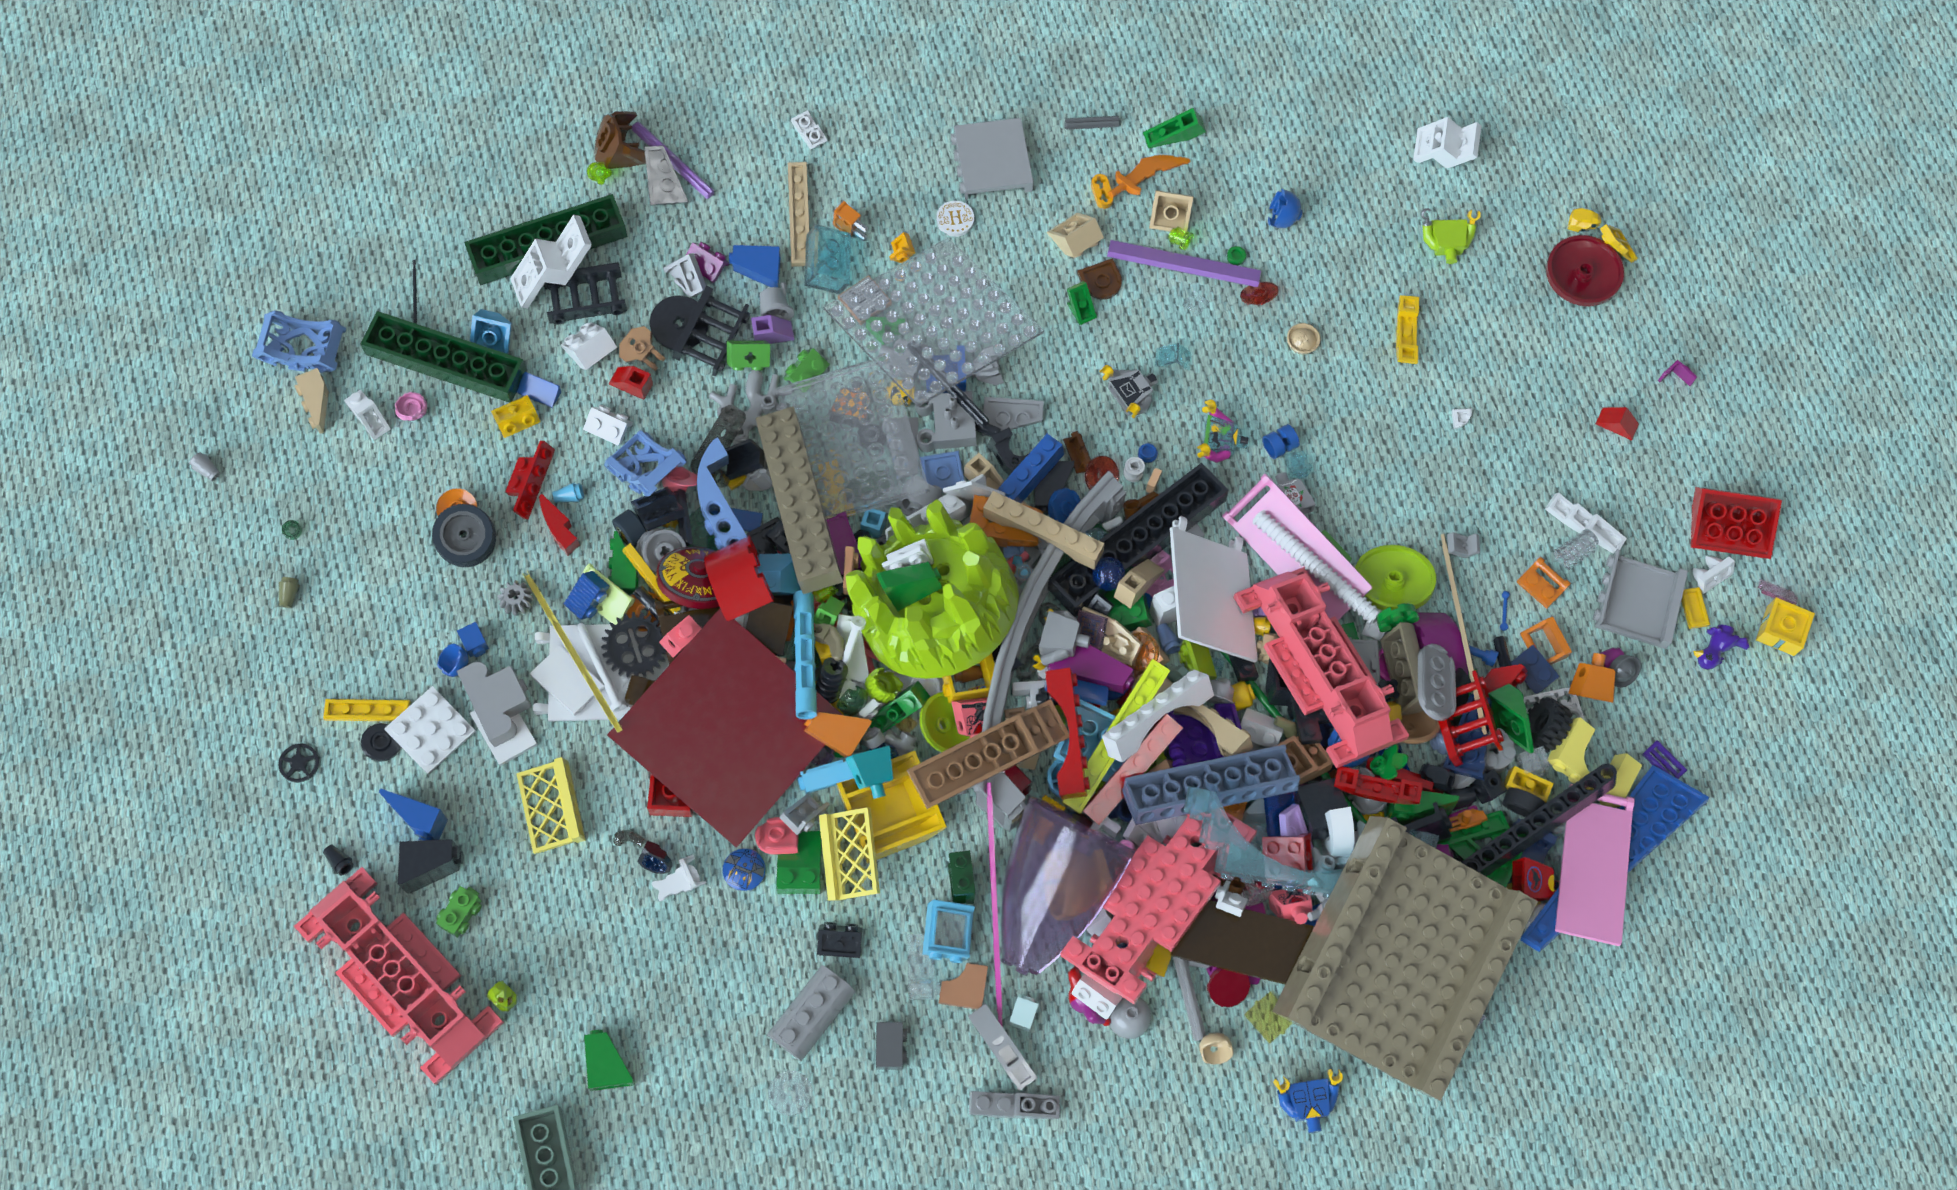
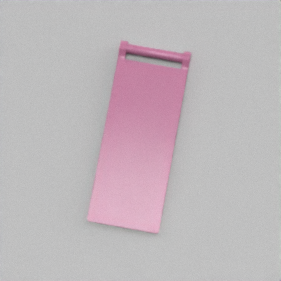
[1222,473,1372,620]
[1555,784,1634,946]

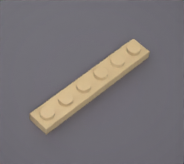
[788,162,811,267]

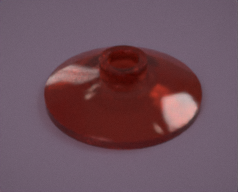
[1240,282,1279,305]
[1085,456,1119,490]

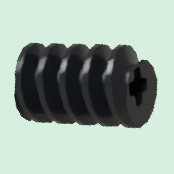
[815,657,848,703]

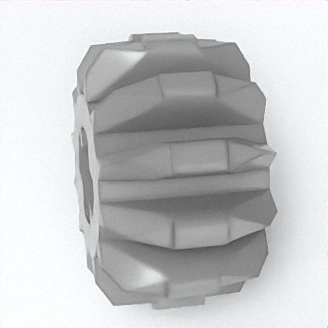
[497,580,534,616]

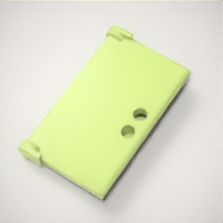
[583,563,635,625]

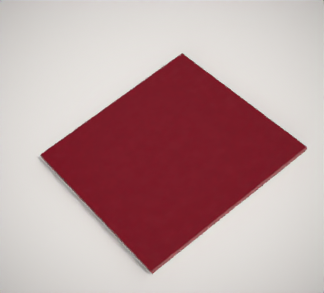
[607,608,844,848]

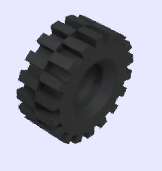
[1528,697,1573,753]

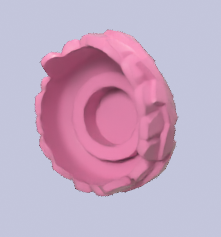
[395,392,427,421]

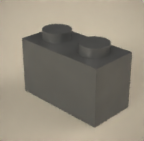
[876,1022,907,1070]

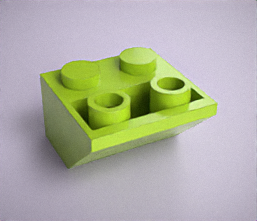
[1178,640,1217,680]

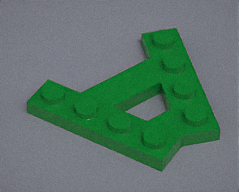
[1430,810,1527,888]

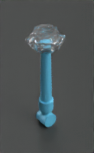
[1012,555,1034,582]

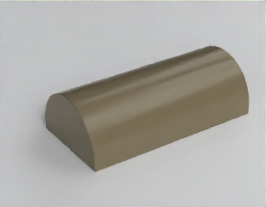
[1380,623,1423,715]

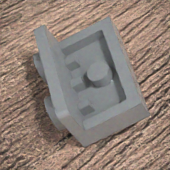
[779,794,830,835]

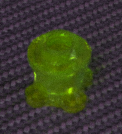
[587,161,612,185]
[1168,226,1194,251]

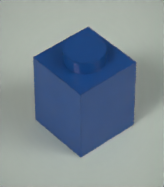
[457,622,489,658]

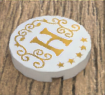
[937,201,974,237]

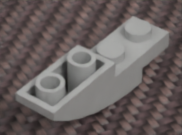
[968,1003,1037,1091]
[969,1091,1060,1119]

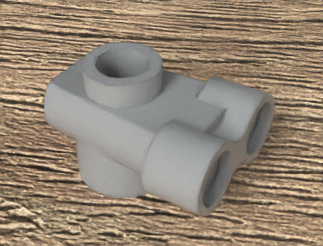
[884,729,917,755]

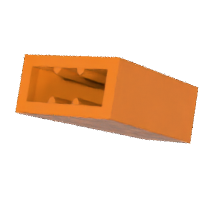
[804,712,872,758]

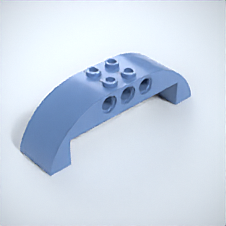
[697,438,759,571]

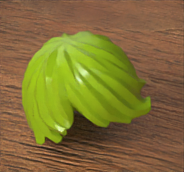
[865,668,903,703]

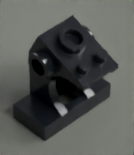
[986,427,1028,475]

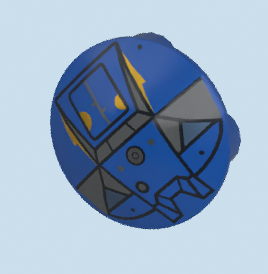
[723,849,765,891]

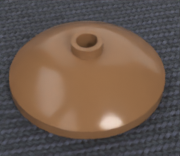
[1390,700,1440,744]

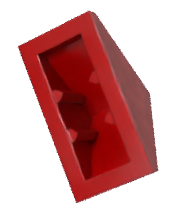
[1595,407,1639,441]

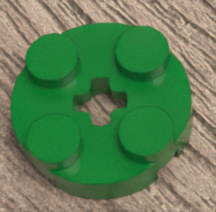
[1376,603,1419,632]

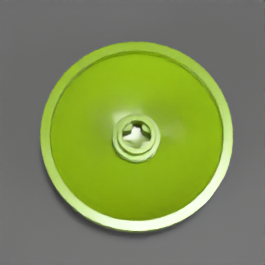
[1355,545,1436,610]

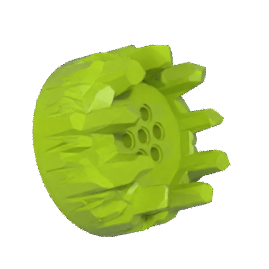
[845,499,1019,679]

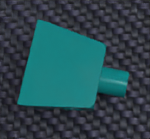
[845,746,893,799]

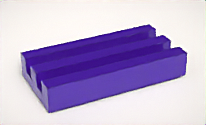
[1642,740,1687,779]

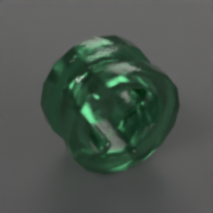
[282,520,302,540]

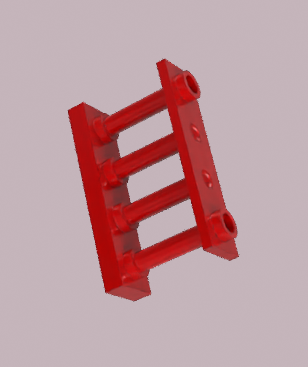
[1438,670,1504,767]

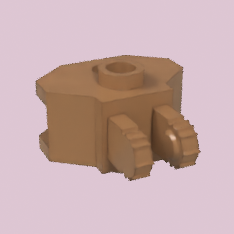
[619,326,666,371]

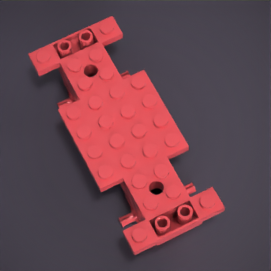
[1234,567,1409,768]
[1060,808,1257,1004]
[294,867,504,1085]

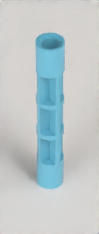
[793,590,817,720]

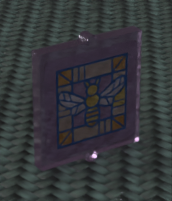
[1077,609,1108,651]

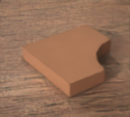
[938,963,988,1010]

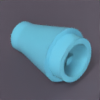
[552,482,584,503]

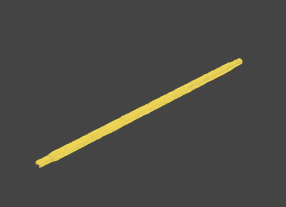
[522,571,622,732]

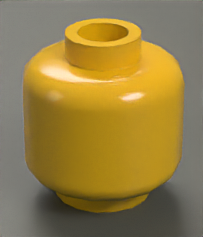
[1230,681,1256,711]

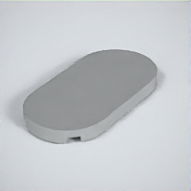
[1418,644,1456,721]

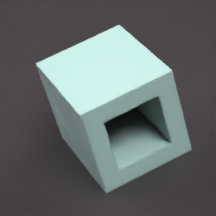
[1009,996,1038,1032]

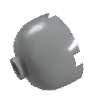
[1109,997,1151,1039]

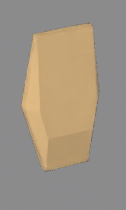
[1078,607,1143,665]

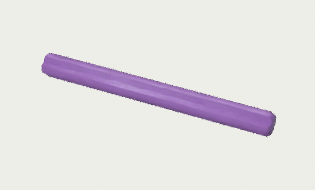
[632,122,714,199]

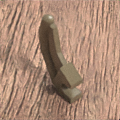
[814,623,845,661]

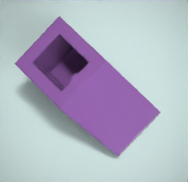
[751,315,794,344]

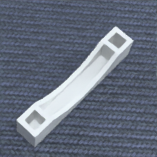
[1102,669,1214,762]

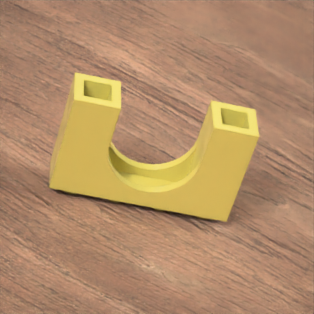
[1546,717,1642,808]

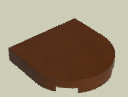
[1077,258,1122,300]

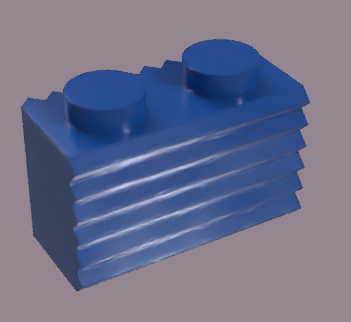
[563,571,610,620]

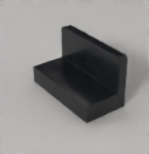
[725,439,765,480]

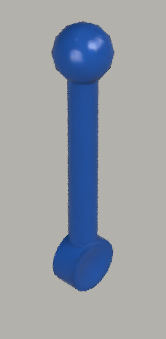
[1500,591,1510,631]

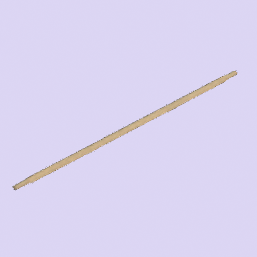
[1441,534,1487,735]

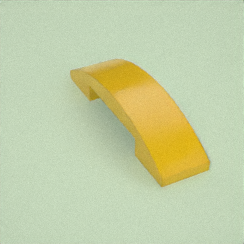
[1396,295,1419,364]

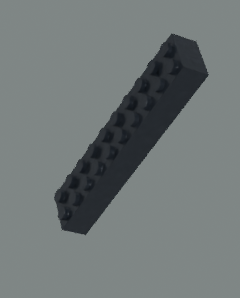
[1048,462,1229,617]

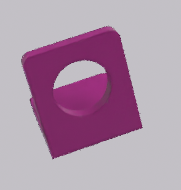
[1658,360,1697,386]

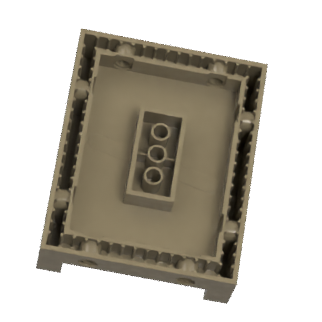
[1272,816,1538,1101]

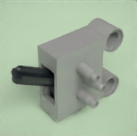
[914,391,1001,452]

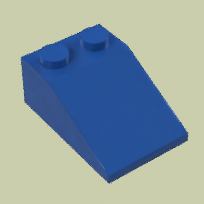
[379,788,448,841]

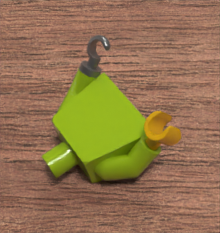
[1421,208,1481,264]

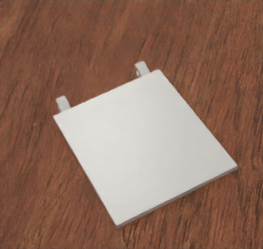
[1170,516,1258,662]
[533,624,669,721]

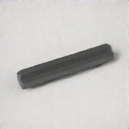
[1064,116,1120,130]

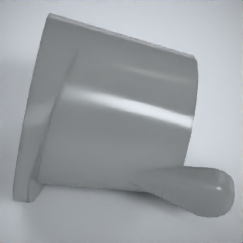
[759,282,794,321]

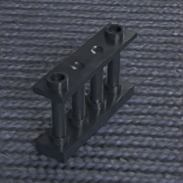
[543,262,627,325]
[672,285,751,377]

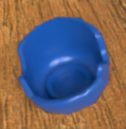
[437,643,469,677]

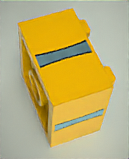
[1756,597,1815,656]

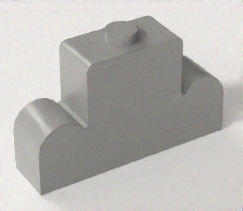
[457,662,531,747]

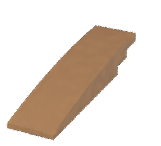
[907,699,1069,809]

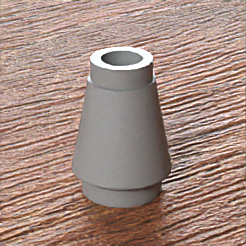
[189,452,221,481]

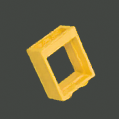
[940,653,995,703]

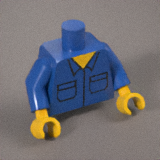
[1273,1069,1343,1133]

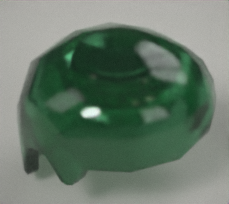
[836,685,868,716]

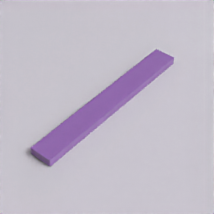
[1107,240,1261,287]

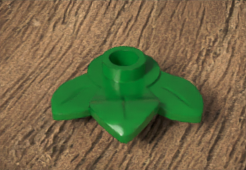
[1370,744,1409,780]

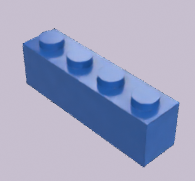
[997,433,1064,503]

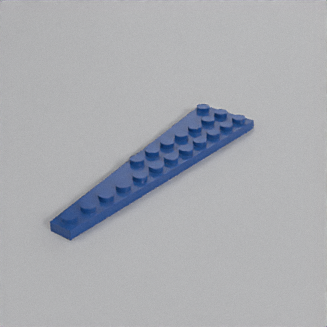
[1520,765,1709,952]

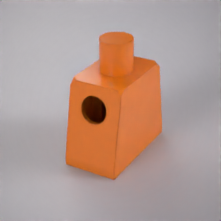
[1568,653,1615,703]

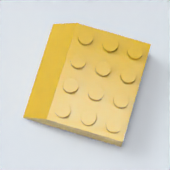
[836,751,947,864]

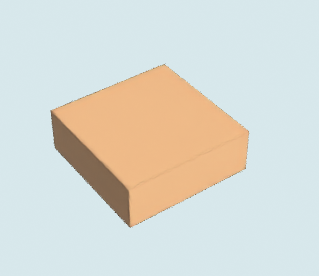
[1146,468,1162,493]

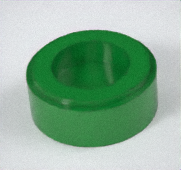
[1227,246,1246,265]

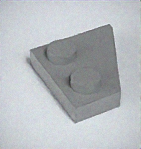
[663,253,706,298]

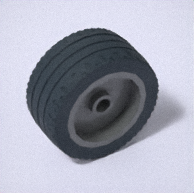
[432,504,496,567]

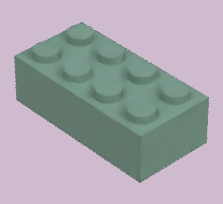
[513,1105,579,1190]

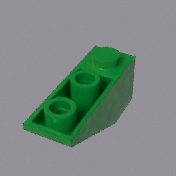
[608,531,639,595]
[867,681,931,733]

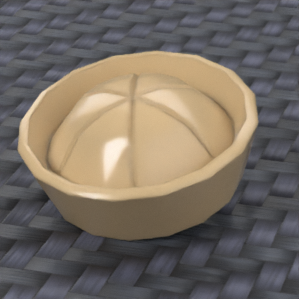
[1287,323,1321,355]

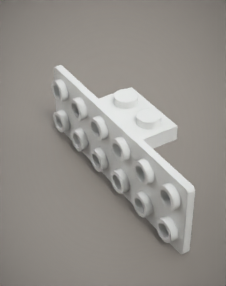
[885,474,986,541]

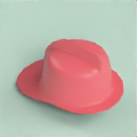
[662,467,697,493]

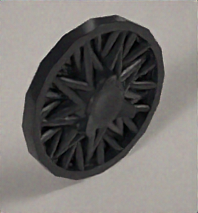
[361,723,401,762]

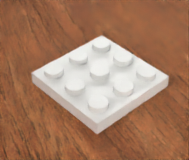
[384,686,476,775]

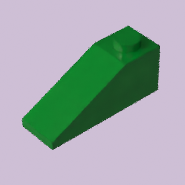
[1143,108,1206,148]

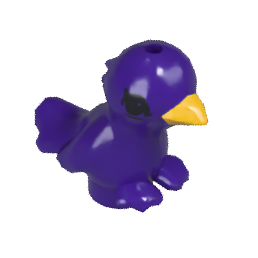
[1693,625,1749,670]

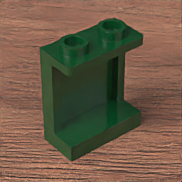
[948,850,976,905]

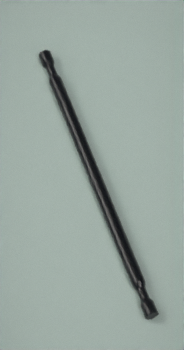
[412,260,417,324]

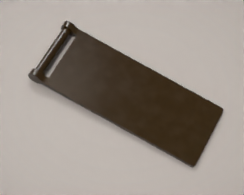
[1171,900,1315,985]

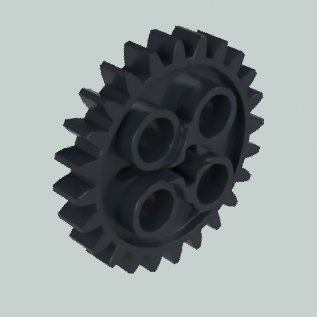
[601,612,666,679]

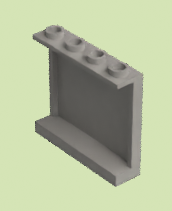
[951,118,1033,200]
[1593,549,1688,649]

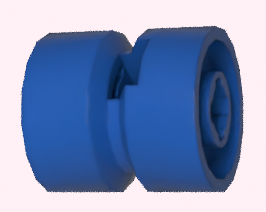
[1262,424,1300,459]

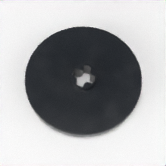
[650,296,709,350]

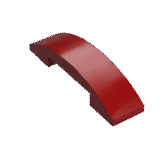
[1334,766,1423,804]

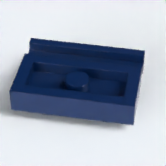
[1511,645,1560,694]

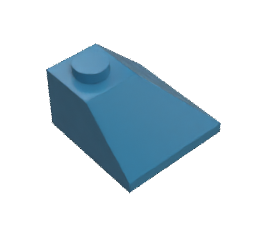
[470,309,512,354]
[759,554,801,596]

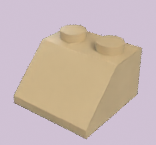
[1047,213,1104,258]

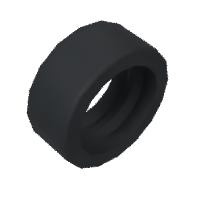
[1502,788,1546,817]

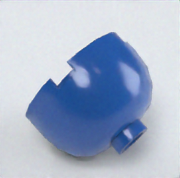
[1268,189,1303,228]

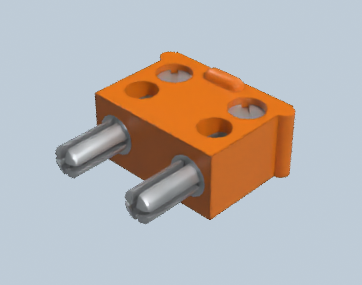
[833,201,868,241]

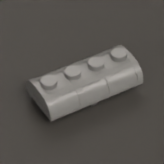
[767,965,855,1062]

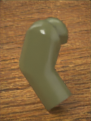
[1274,715,1298,739]

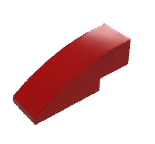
[539,494,580,556]

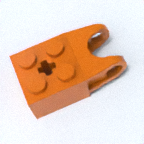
[970,495,1043,548]

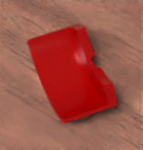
[704,536,774,621]

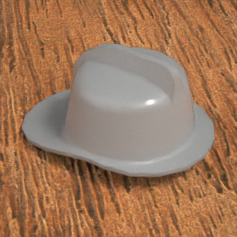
[1206,678,1235,704]

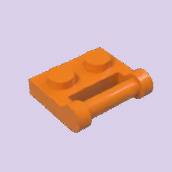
[1516,557,1571,609]

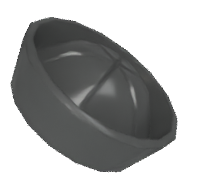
[1609,654,1641,688]

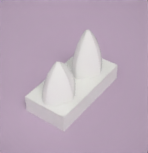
[1693,556,1735,594]

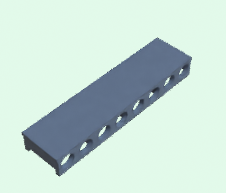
[1122,744,1300,825]

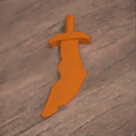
[1108,155,1190,198]

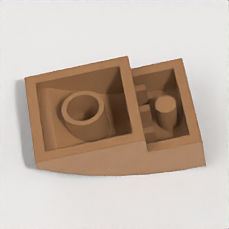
[1274,736,1334,785]

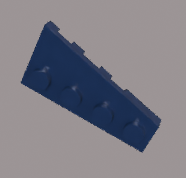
[1443,694,1492,781]

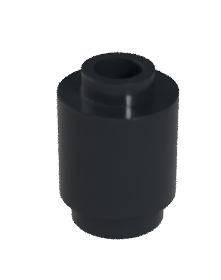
[1445,786,1477,811]

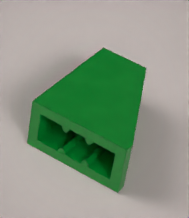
[876,561,943,611]
[584,1030,635,1091]

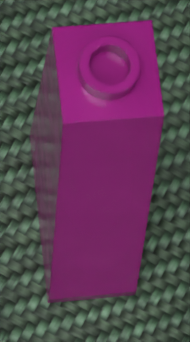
[1048,645,1135,693]

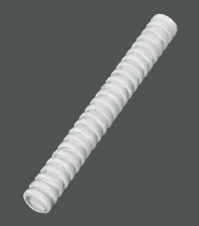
[1253,510,1381,625]

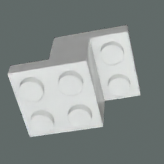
[1413,117,1481,168]

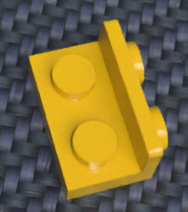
[491,395,540,438]

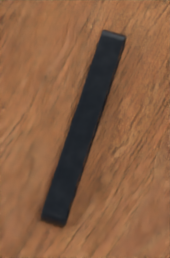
[1462,764,1617,877]

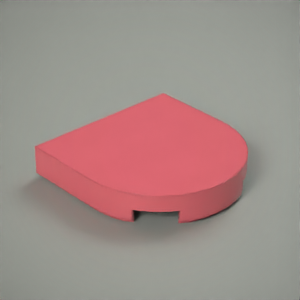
[755,817,798,854]

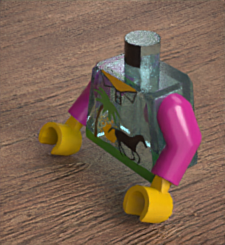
[1197,399,1249,463]

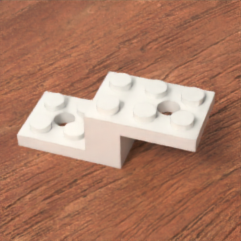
[510,215,591,308]

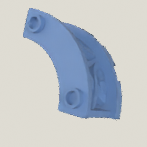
[252,311,347,373]
[604,430,686,496]

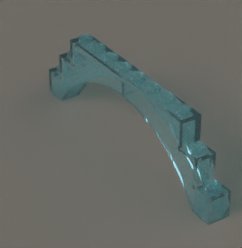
[1183,786,1439,898]

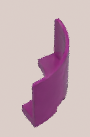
[1412,612,1468,675]

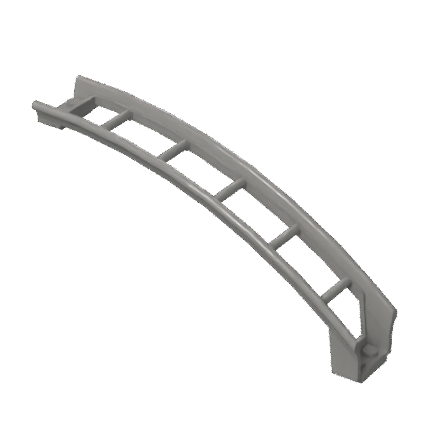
[975,471,1126,832]

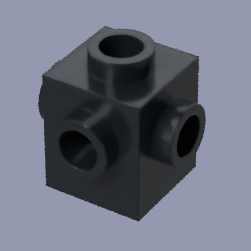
[1470,769,1507,804]

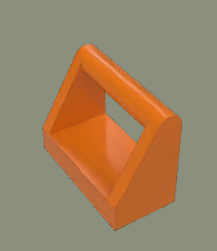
[1520,616,1572,665]

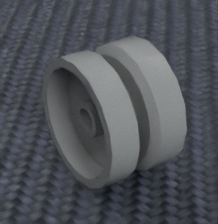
[636,528,686,573]

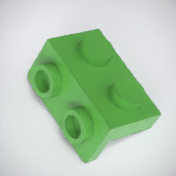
[783,348,830,393]

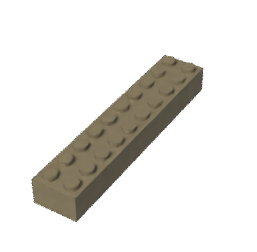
[755,406,843,594]

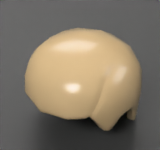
[1199,1032,1233,1065]

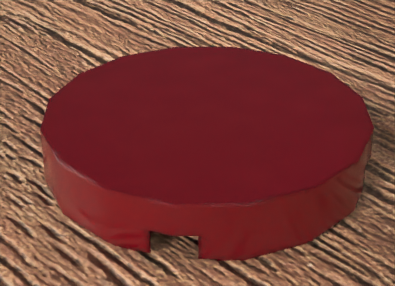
[1207,968,1250,1008]

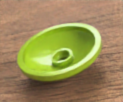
[920,692,970,752]

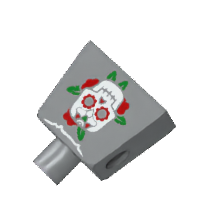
[1275,472,1316,514]

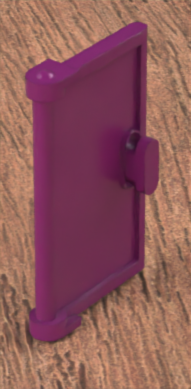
[826,512,862,575]

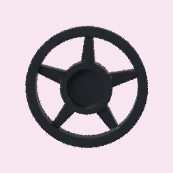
[278,744,319,783]

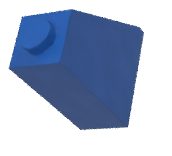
[729,245,781,288]

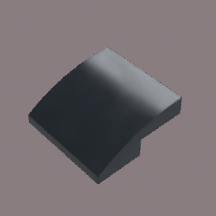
[630,487,686,531]

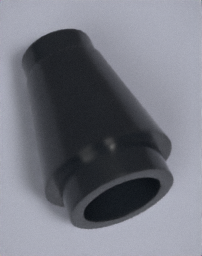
[323,844,354,876]

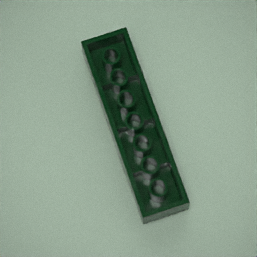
[464,194,628,285]
[360,311,527,403]

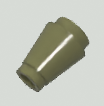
[279,577,300,608]

